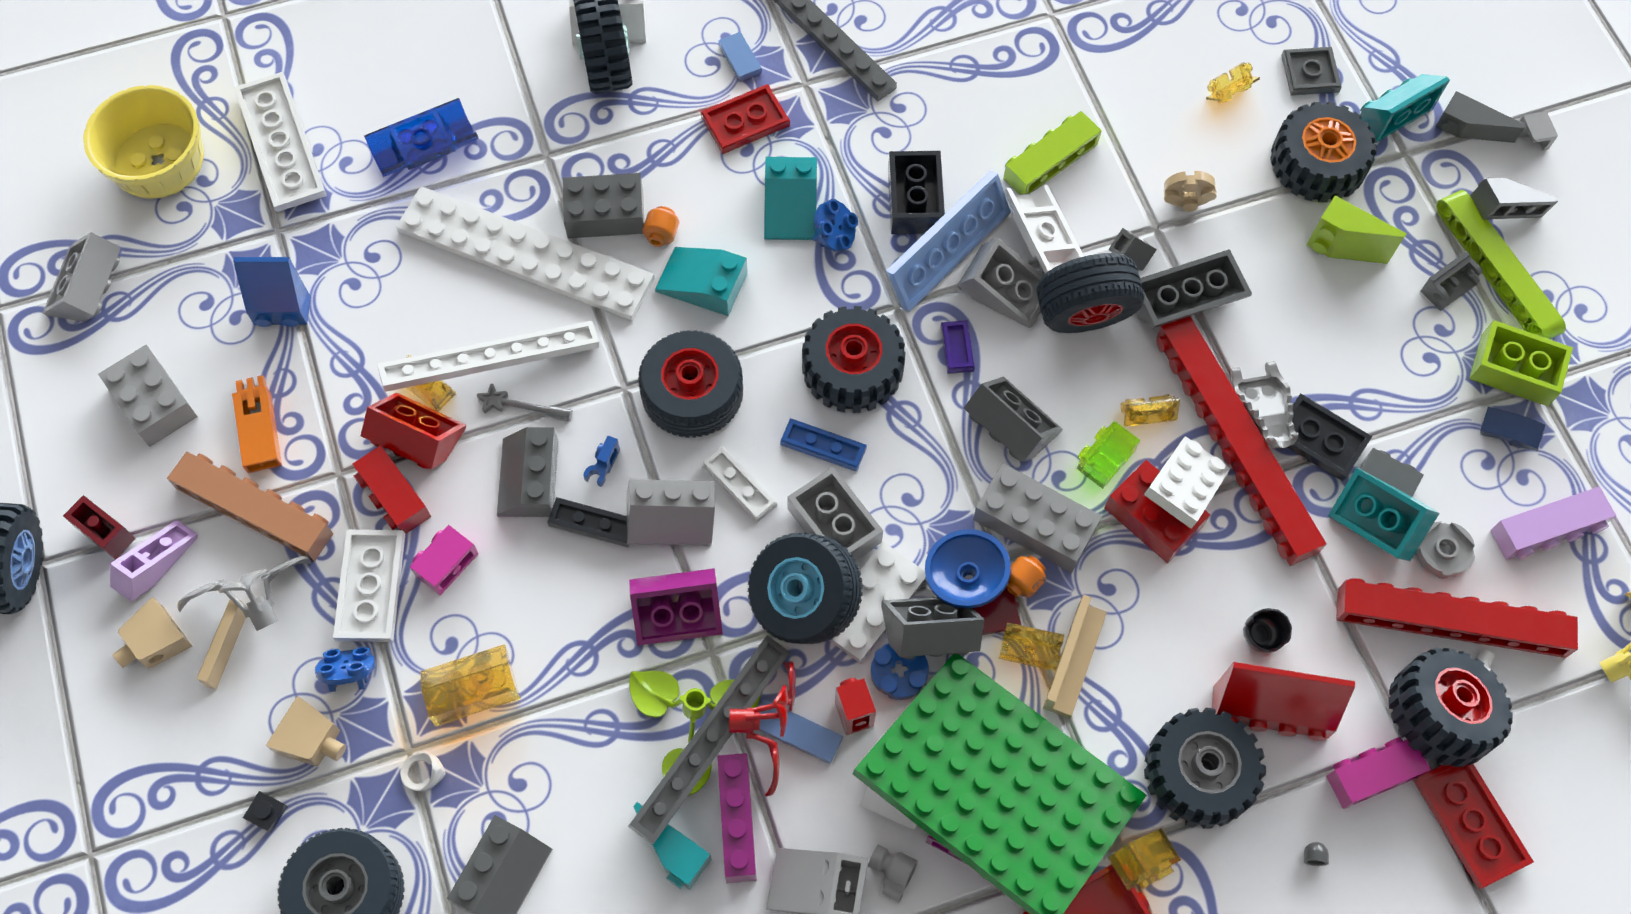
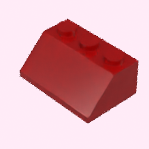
[360,392,466,470]

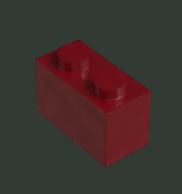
[63,495,136,560]

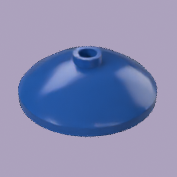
[925,529,1011,608]

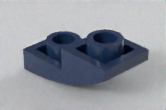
[1480,407,1546,451]

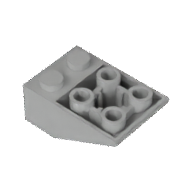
[766,848,868,914]

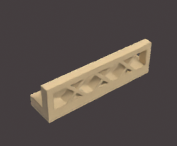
[1043,594,1107,719]

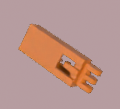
[232,375,282,473]

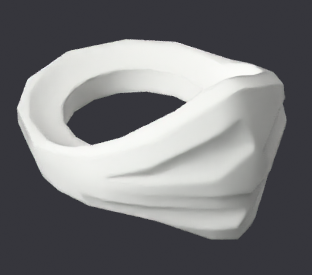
[400,752,446,791]

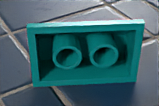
[1360,74,1450,143]

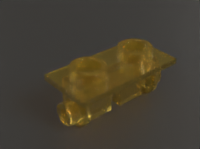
[1206,62,1260,103]
[1120,394,1180,427]

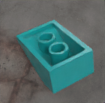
[764,156,817,240]
[655,247,748,316]
[1328,467,1440,561]

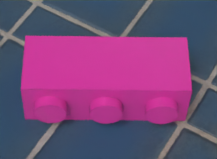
[1326,737,1431,809]

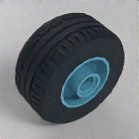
[747,533,863,644]

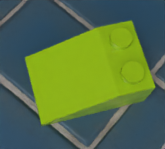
[1307,196,1407,264]

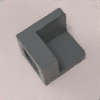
[1108,228,1157,271]

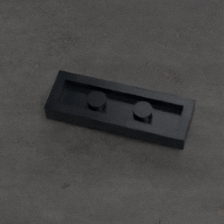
[547,497,630,548]

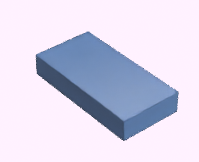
[718,31,762,82]

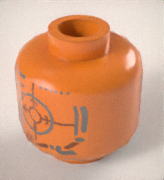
[1006,555,1046,598]

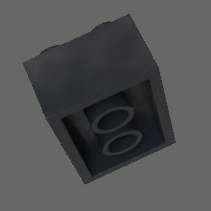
[888,150,945,234]

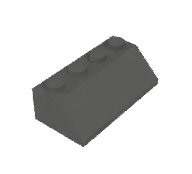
[1136,249,1252,328]

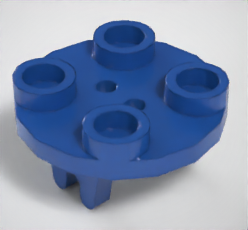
[813,199,858,252]
[315,647,375,692]

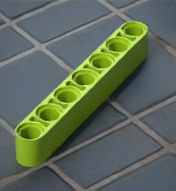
[1436,190,1566,339]

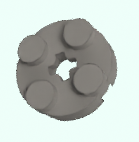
[1415,521,1475,579]

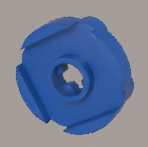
[871,643,929,700]

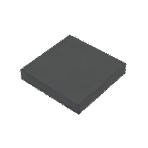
[1281,47,1342,96]

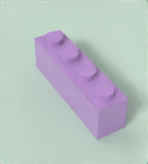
[1490,486,1616,560]

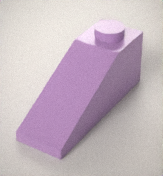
[110,520,198,602]

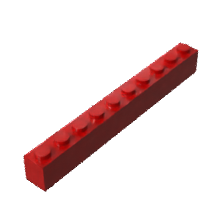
[1156,316,1327,566]

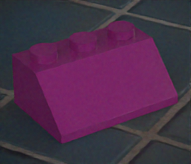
[629,568,723,646]

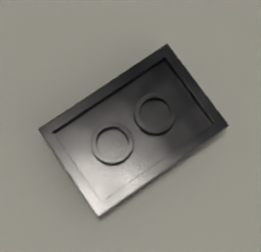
[1287,393,1373,481]

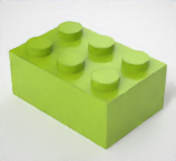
[1469,320,1573,407]

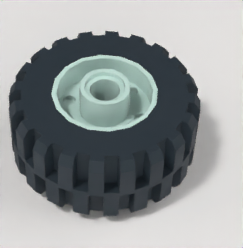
[573,0,633,94]

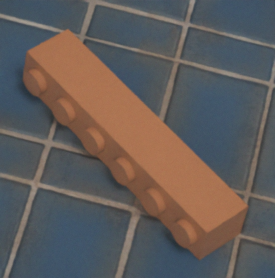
[167,451,333,562]

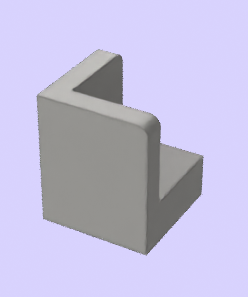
[1518,111,1558,150]

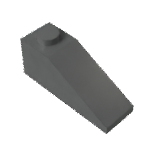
[1435,91,1526,143]
[1470,177,1558,220]

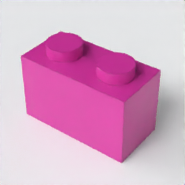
[410,525,479,596]

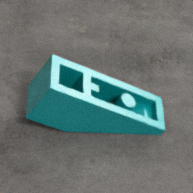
[633,802,712,889]

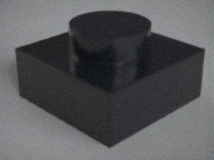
[242,791,288,833]

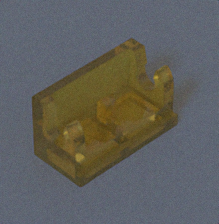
[406,355,456,412]
[999,623,1064,671]

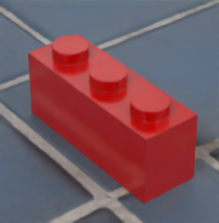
[352,445,431,534]

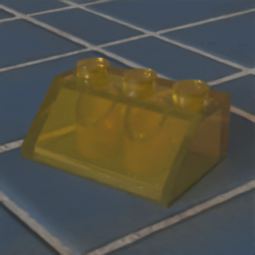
[420,644,521,726]

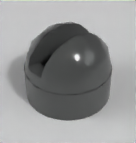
[1304,842,1329,866]

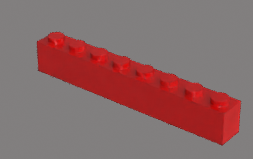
[1336,578,1578,658]

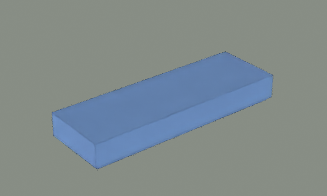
[760,699,843,765]

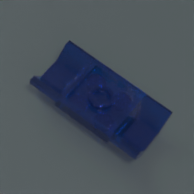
[364,98,479,177]

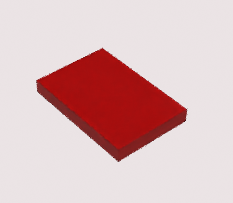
[700,84,790,154]

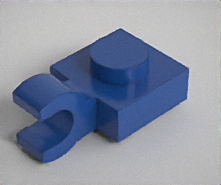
[583,436,620,487]

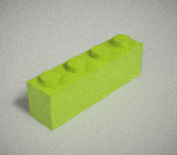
[1003,111,1102,195]

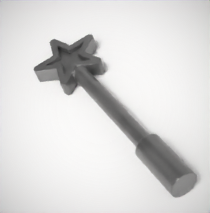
[477,383,573,420]

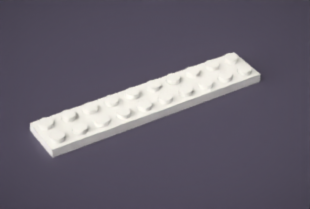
[396,186,655,321]

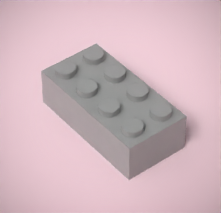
[973,463,1102,573]

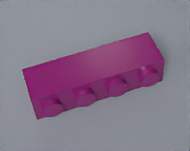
[717,753,757,883]

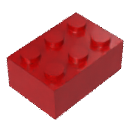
[1104,460,1211,564]

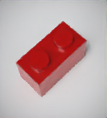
[835,678,876,736]

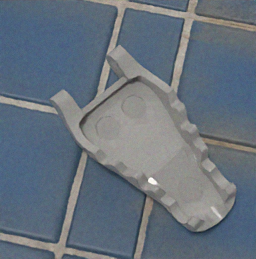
[1230,361,1298,448]

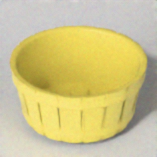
[83,85,204,199]

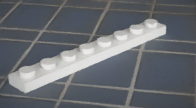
[377,321,599,392]

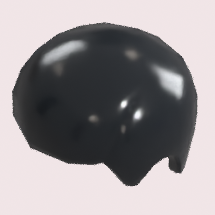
[1243,608,1292,653]

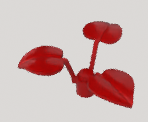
[729,661,796,796]

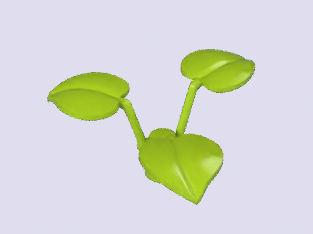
[629,671,763,796]

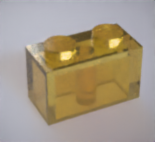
[1108,828,1181,890]

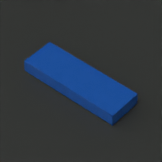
[780,418,867,472]

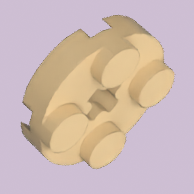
[1163,171,1217,212]

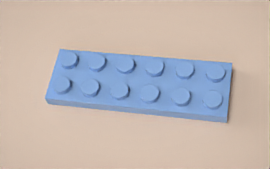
[886,171,1011,312]

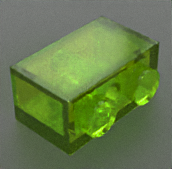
[1077,420,1141,489]

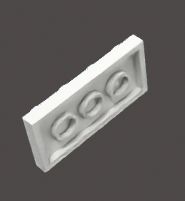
[1144,436,1231,529]
[333,530,405,642]
[829,542,926,664]

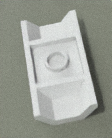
[1004,185,1084,274]

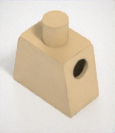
[112,597,192,668]
[266,696,346,766]

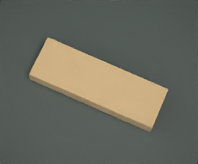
[197,599,248,690]

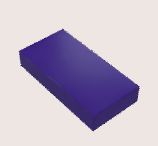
[941,320,975,374]

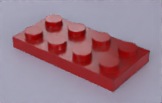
[1413,764,1534,890]

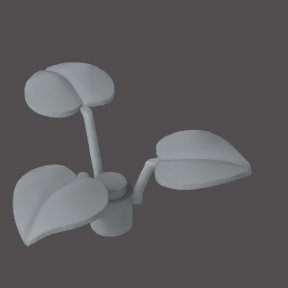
[177,556,312,631]

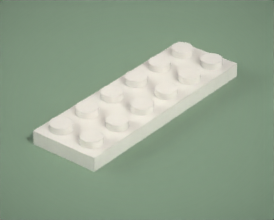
[234,72,327,212]

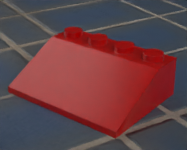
[1212,662,1355,741]

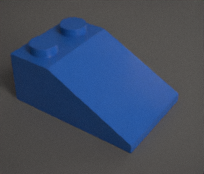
[233,257,311,327]

